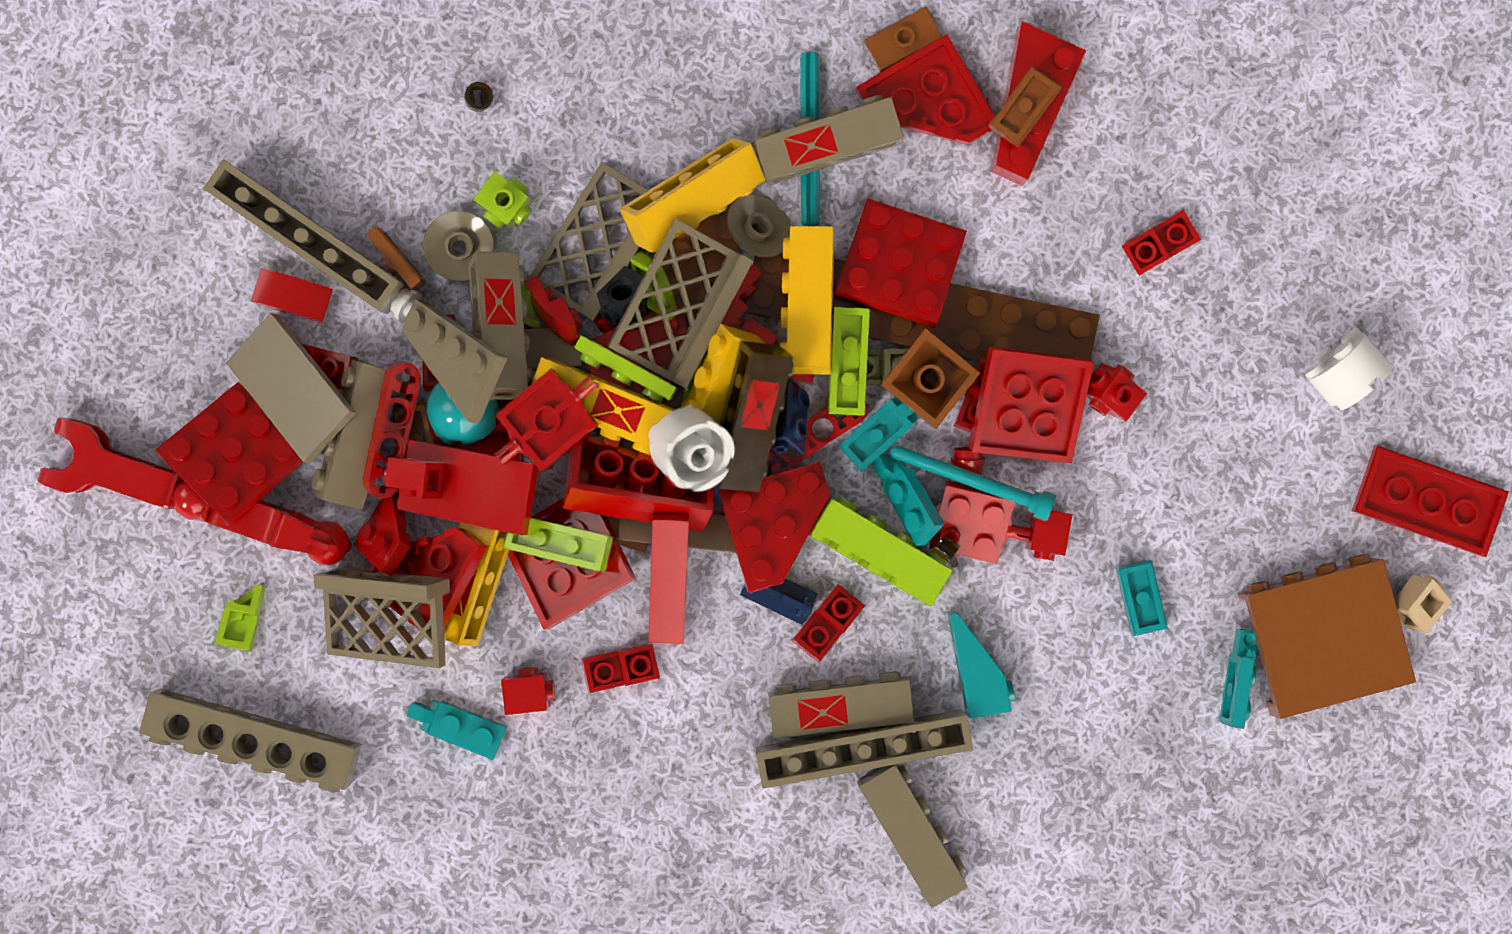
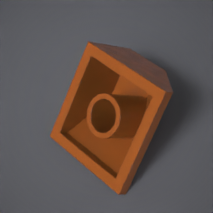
[880,328,980,429]

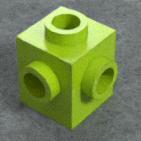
[473,171,532,230]

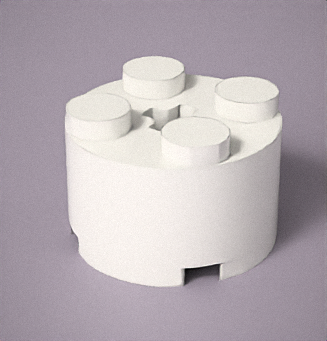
[1305,328,1393,411]
[649,405,735,491]

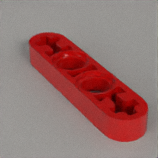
[363,361,421,499]
[766,400,868,477]

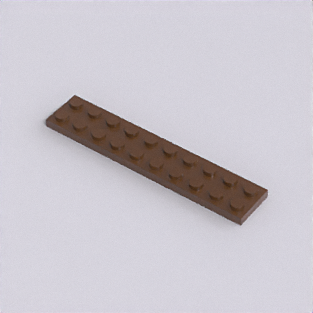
[745,252,1100,361]

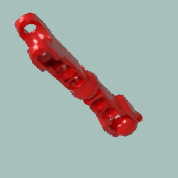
[37,417,352,566]

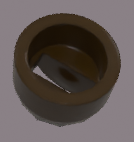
[464,82,493,112]

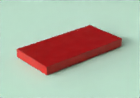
[397,439,538,535]
[1352,445,1509,557]

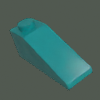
[947,611,1015,719]

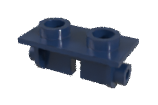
[772,379,810,454]
[740,578,817,625]

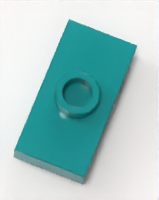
[1115,560,1168,637]

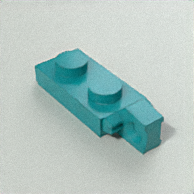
[838,397,919,472]
[872,454,944,547]
[1219,629,1259,729]
[406,700,507,760]

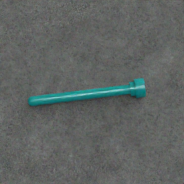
[890,446,1057,522]

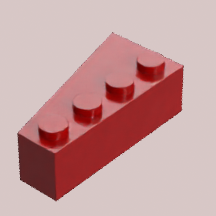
[991,21,1087,186]
[563,435,715,531]

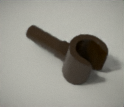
[932,534,960,568]

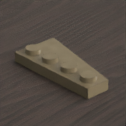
[402,298,507,424]

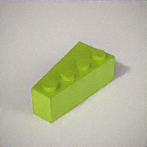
[809,496,953,607]

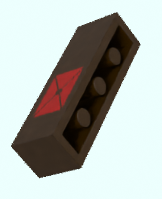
[716,340,794,492]

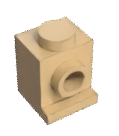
[1394,575,1452,633]

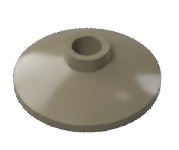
[726,194,791,258]
[423,211,494,281]

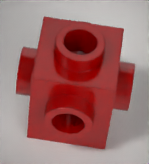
[1087,363,1147,422]

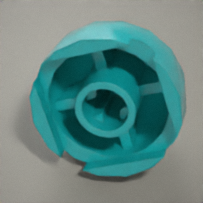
[427,383,500,445]

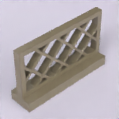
[528,162,648,324]
[607,219,753,388]
[313,568,450,668]

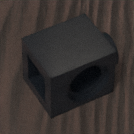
[596,266,651,331]

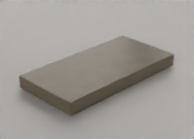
[226,313,356,463]

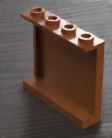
[1238,553,1416,719]

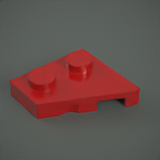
[353,492,411,577]

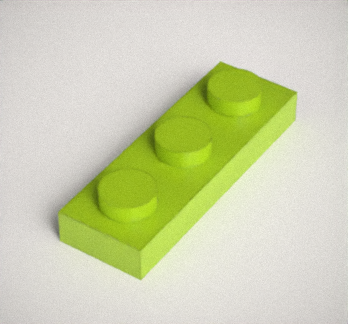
[828,307,870,416]
[574,335,679,403]
[504,517,613,572]

